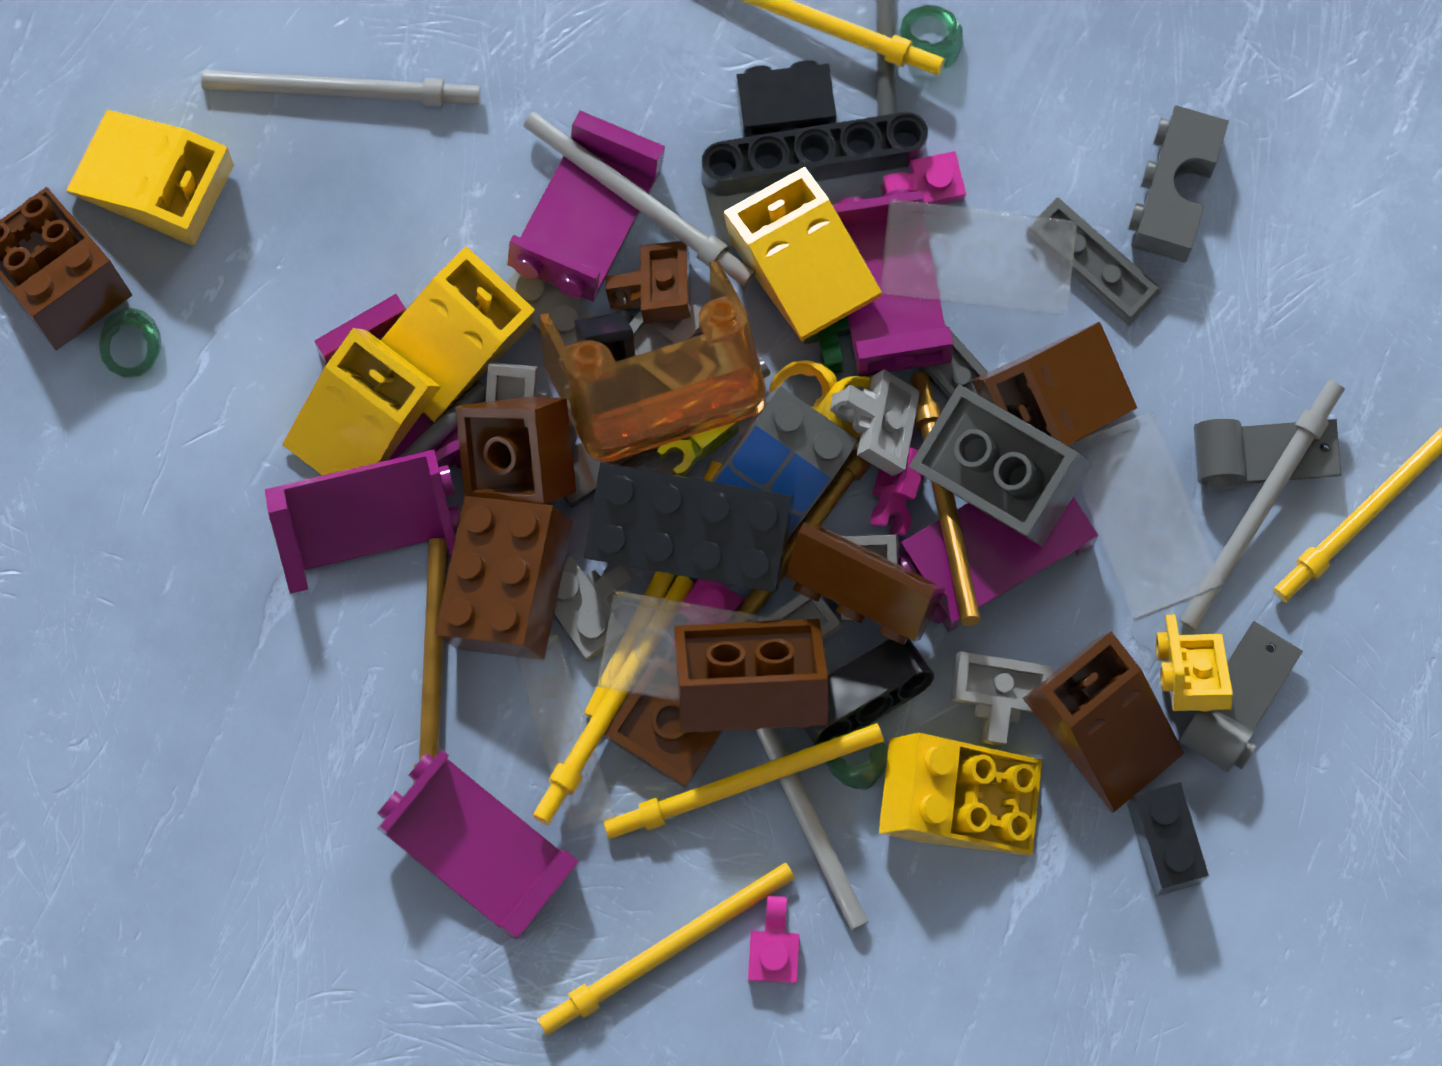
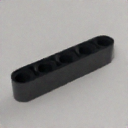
[701,112,928,196]

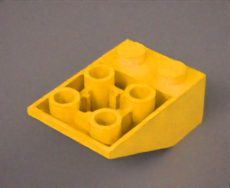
[66,110,234,247]
[724,167,882,341]
[380,246,535,423]
[282,328,441,476]
[879,733,1042,856]

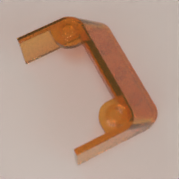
[540,260,766,462]

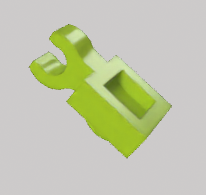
[657,406,739,476]

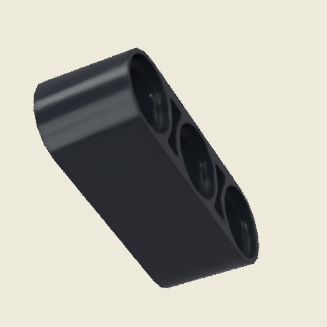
[804,638,935,745]

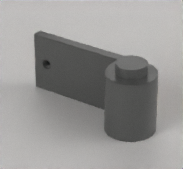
[1194,419,1341,493]
[1178,621,1303,772]

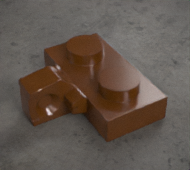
[606,241,691,324]

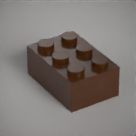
[435,496,573,660]

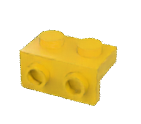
[1156,614,1233,712]

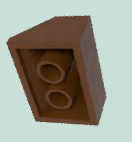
[785,523,946,645]
[674,619,828,733]

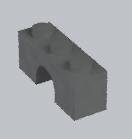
[1128,105,1229,263]

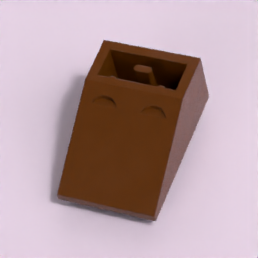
[0,187,133,351]
[972,322,1138,446]
[1022,631,1185,813]

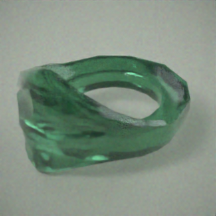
[899,5,963,68]
[98,308,162,378]
[826,723,888,790]

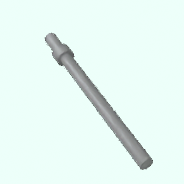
[201,70,481,107]
[524,112,756,287]
[1179,380,1345,630]
[756,728,868,931]

